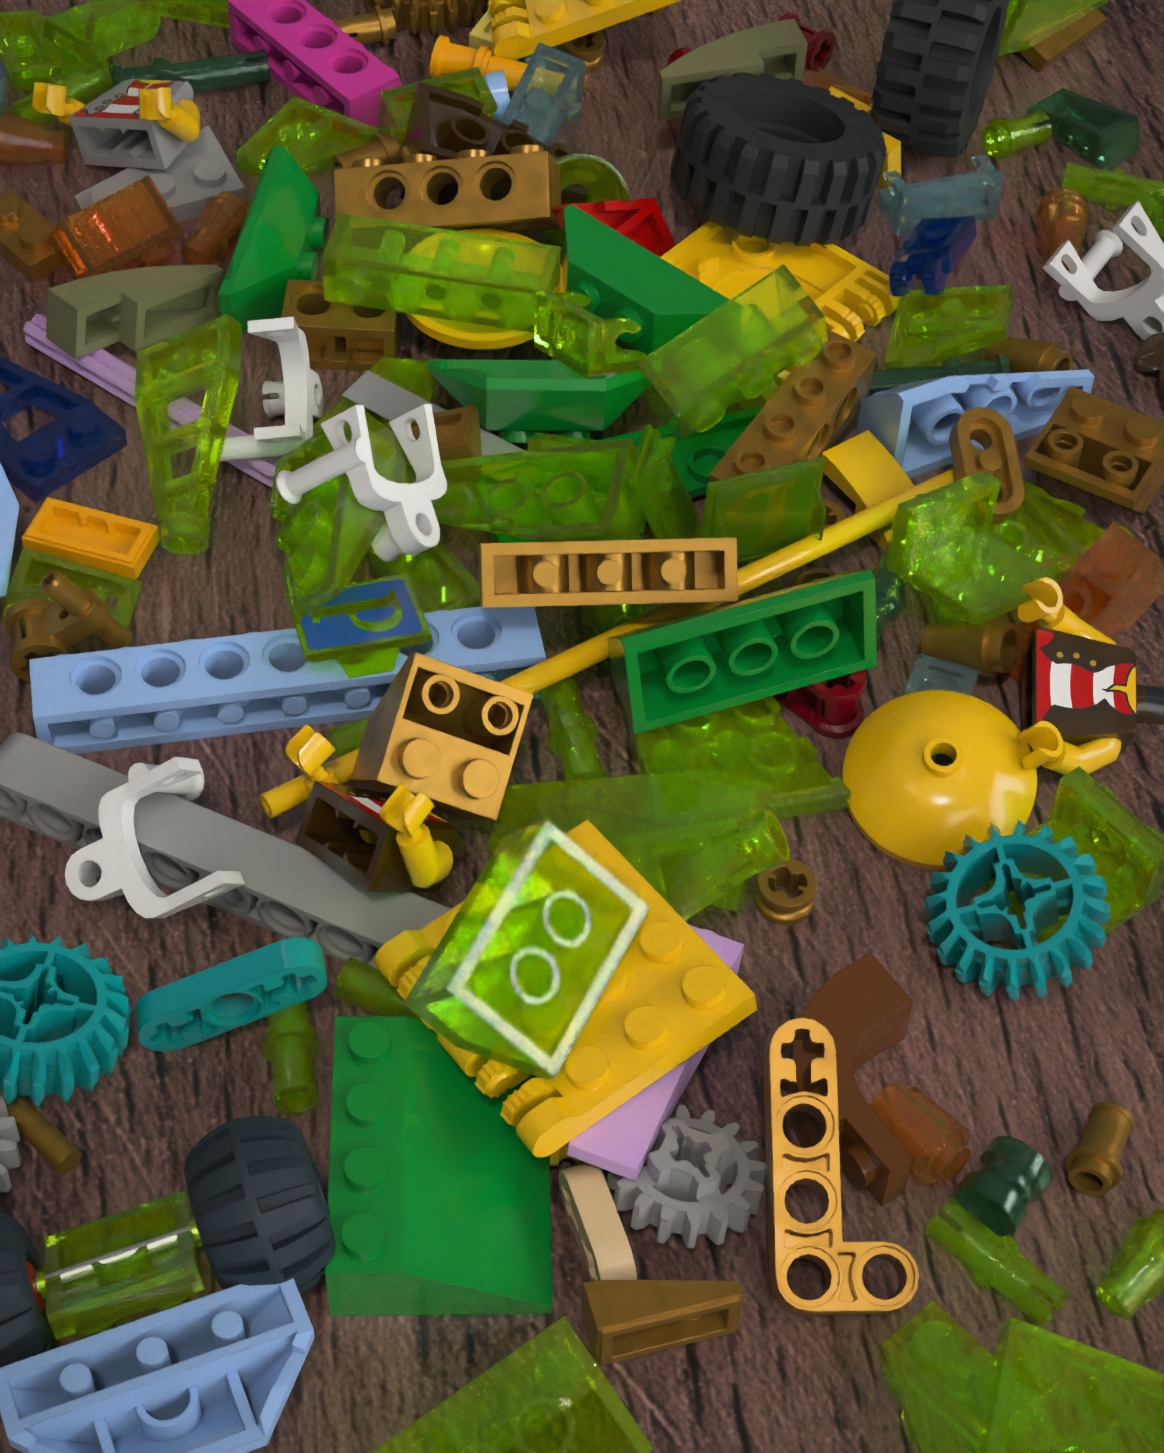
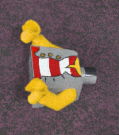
[32,76,200,170]

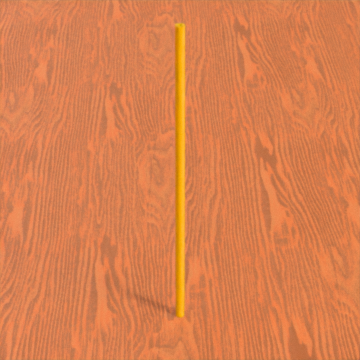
[259,468,958,818]

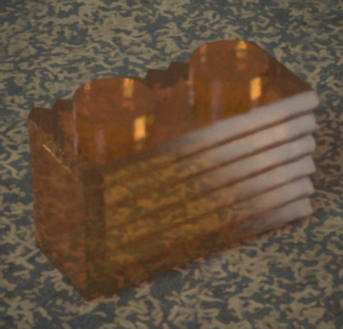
[48,176,185,281]

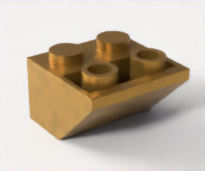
[1023,386,1164,514]
[350,652,533,821]

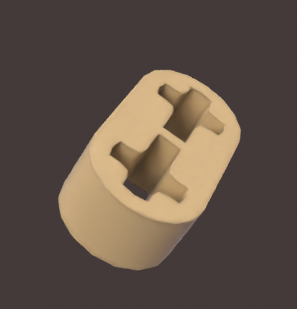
[558,1163,637,1281]

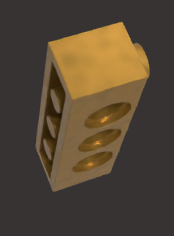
[334,145,561,246]
[702,328,877,541]
[479,537,738,608]

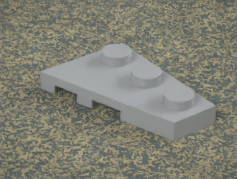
[74,125,246,245]

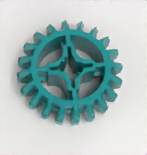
[924,820,1110,1002]
[0,932,131,1108]

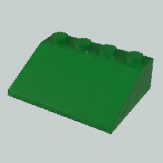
[325,1016,552,1316]

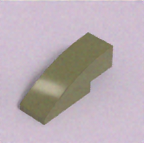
[657,18,808,122]
[46,265,224,359]

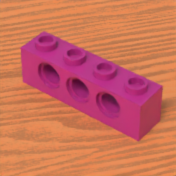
[227,0,402,142]

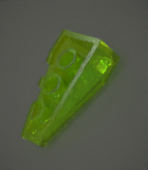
[270,411,408,620]

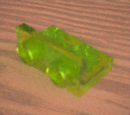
[43,0,162,65]

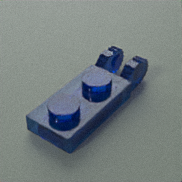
[889,216,977,296]

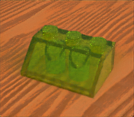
[637,264,828,439]
[403,819,650,1080]

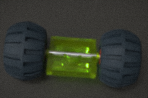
[0,1115,335,1367]

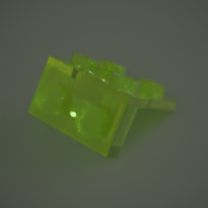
[886,470,1056,624]
[982,766,1164,943]

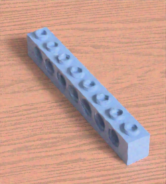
[29,606,546,754]

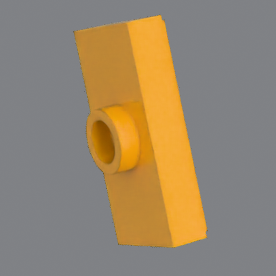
[21,497,160,582]

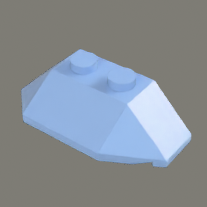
[0,1278,315,1453]

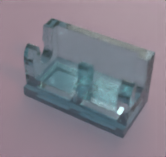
[877,153,1004,237]

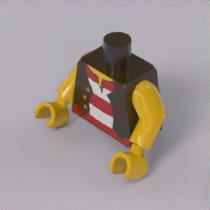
[1017,577,1164,779]
[285,724,466,892]

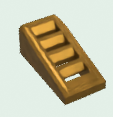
[580,1280,744,1366]

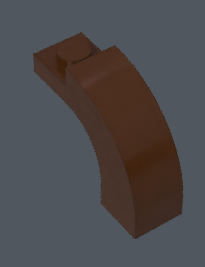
[787,952,913,1207]

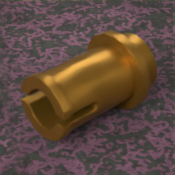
[332,5,397,46]
[332,134,402,169]
[1065,1102,1135,1196]

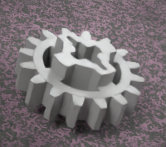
[606,1105,766,1248]

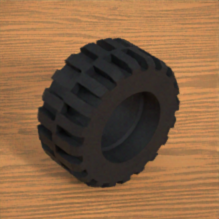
[871,0,1009,158]
[670,73,887,246]

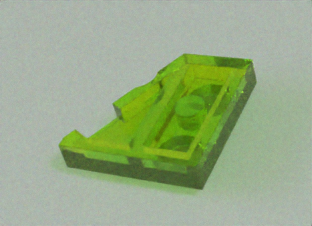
[236,96,379,178]

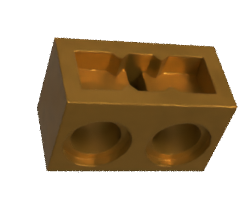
[281,279,401,373]

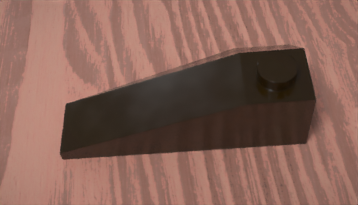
[399,82,622,205]

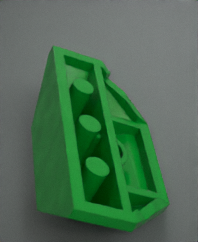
[218,145,329,337]
[561,204,744,384]
[428,359,662,445]

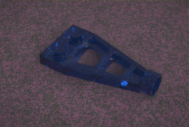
[0,356,127,503]

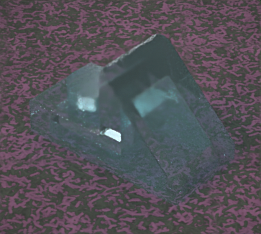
[500,42,586,146]

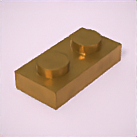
[0,189,77,283]

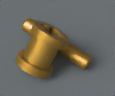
[5,570,132,682]

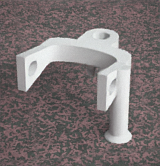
[1042,201,1164,340]
[204,317,324,468]
[276,404,447,562]
[65,756,245,918]

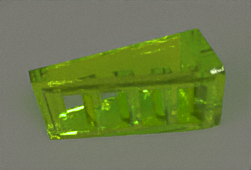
[2,547,142,630]

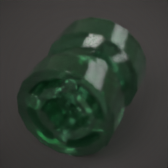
[953,1136,1053,1239]

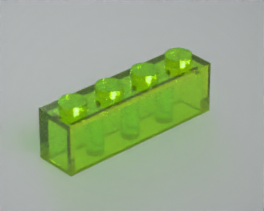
[322,213,561,335]

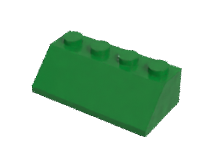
[607,570,877,734]

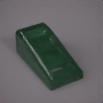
[1027,88,1140,172]

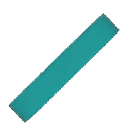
[135,937,327,1052]

